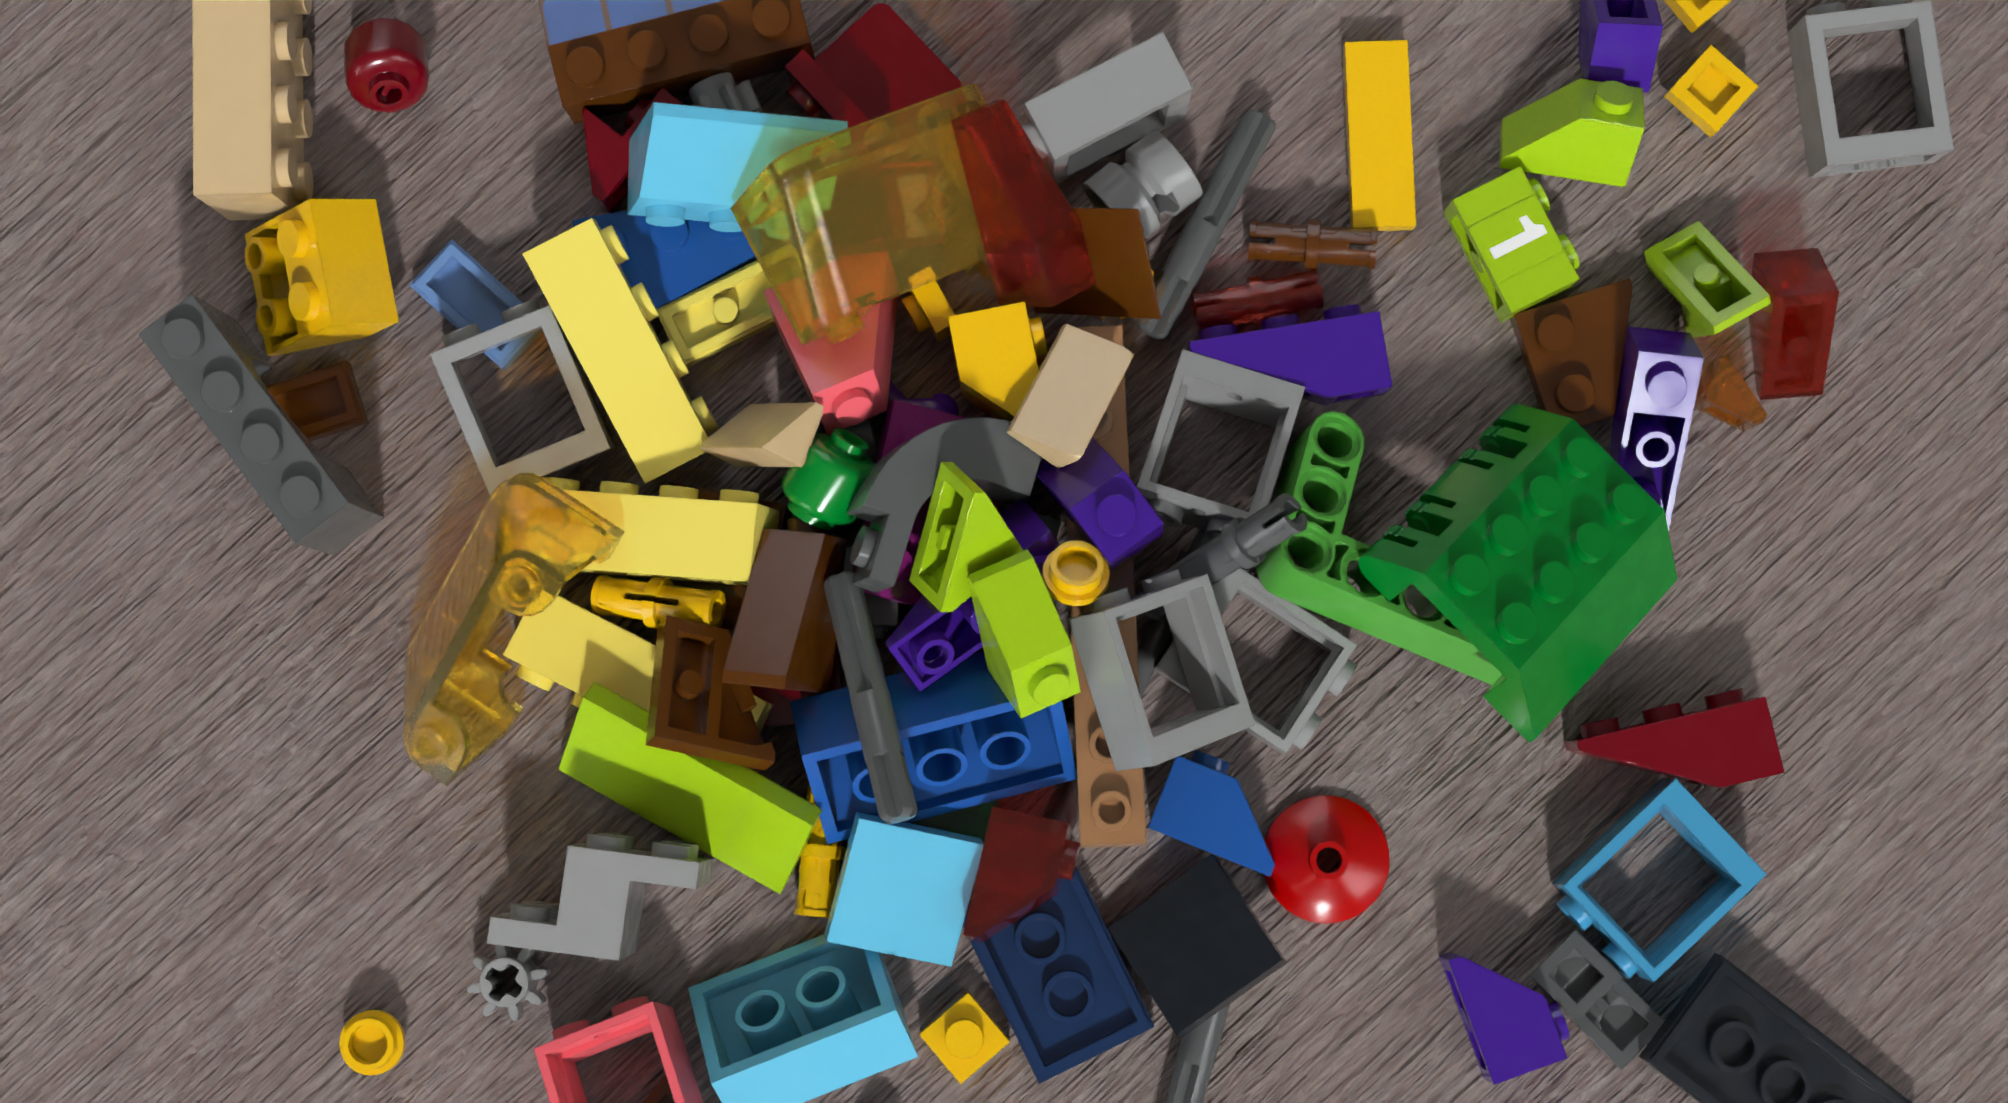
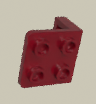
[785,3,962,175]

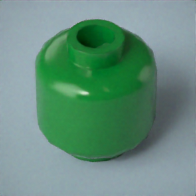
[781,428,875,530]

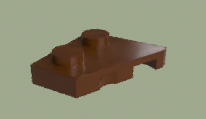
[1510,278,1633,427]
[646,615,775,771]

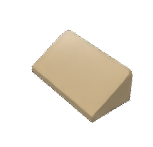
[1006,324,1134,469]
[700,402,824,467]

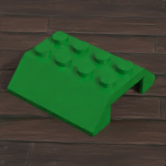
[1358,404,1677,743]

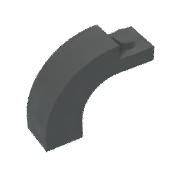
[847,418,1041,593]

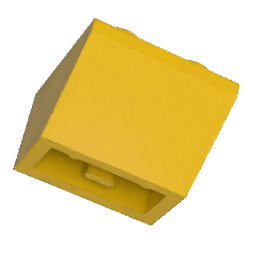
[244,199,399,356]
[948,302,1048,422]

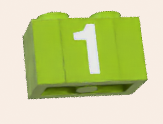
[1443,166,1580,323]

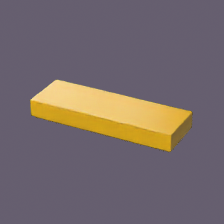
[1342,40,1416,231]

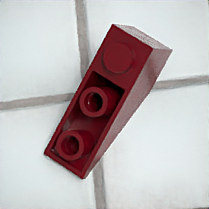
[1564,688,1785,787]

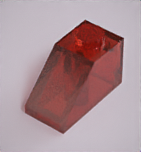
[1749,248,1839,400]
[963,806,1080,943]

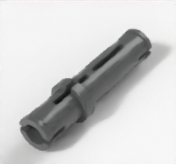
[1135,493,1308,621]

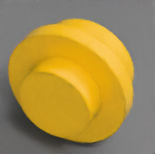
[1042,541,1110,606]
[339,1010,406,1076]

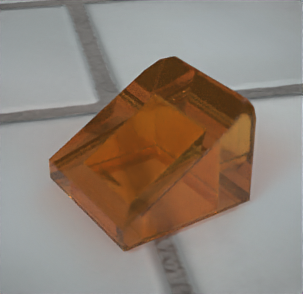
[1694,354,1767,431]

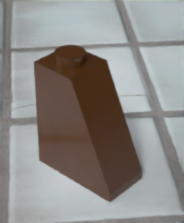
[722,518,847,693]

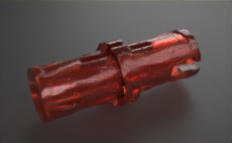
[1191,269,1324,331]

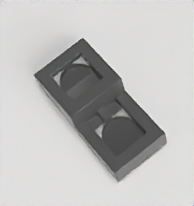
[1529,930,1664,1070]

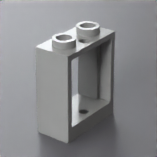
[1788,0,1954,178]
[1019,32,1193,187]
[430,299,615,497]
[1137,349,1305,540]
[1154,568,1358,754]
[1068,569,1255,771]

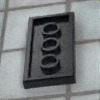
[1638,953,1912,1103]

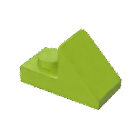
[1644,221,1771,338]

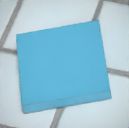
[824,812,984,967]

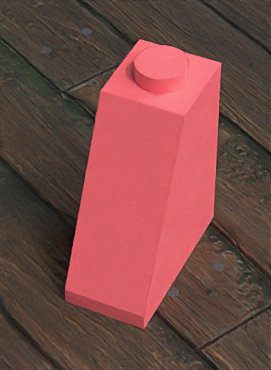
[764,243,898,434]

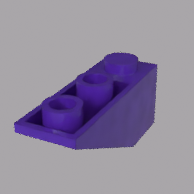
[1186,304,1392,405]
[1610,326,1704,531]
[885,499,1060,692]

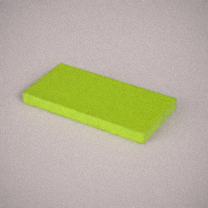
[558,682,822,894]

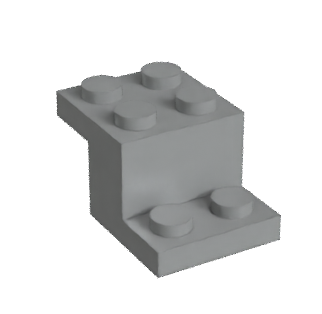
[487,832,714,961]

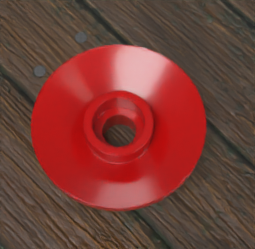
[1263,795,1390,924]

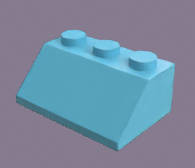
[627,102,848,238]
[688,934,918,1103]

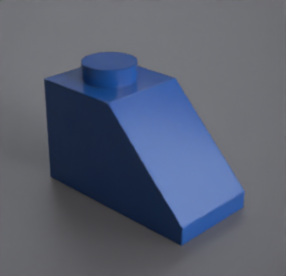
[1148,750,1275,877]

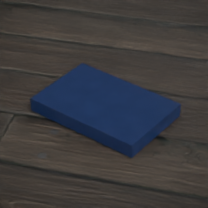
[963,852,1155,1084]

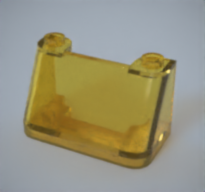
[730,84,1023,346]
[403,473,625,786]

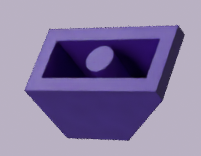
[1578,0,1663,92]
[1036,437,1164,573]
[1439,952,1570,1085]

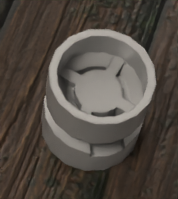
[1083,129,1203,239]

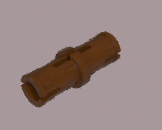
[1248,219,1378,269]

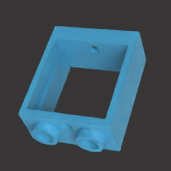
[1551,778,1767,982]

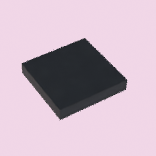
[1108,854,1288,1037]

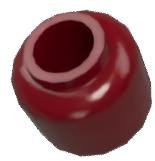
[343,18,429,113]

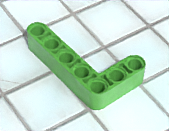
[1256,411,1502,685]

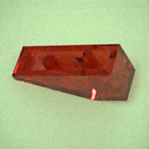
[951,99,1096,307]

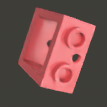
[534,996,703,1103]

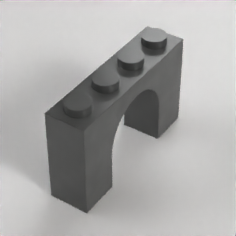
[139,294,384,556]

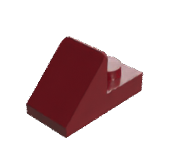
[582,88,683,213]

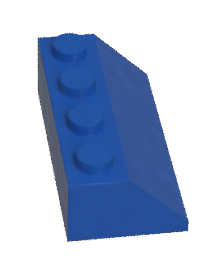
[790,651,1077,844]

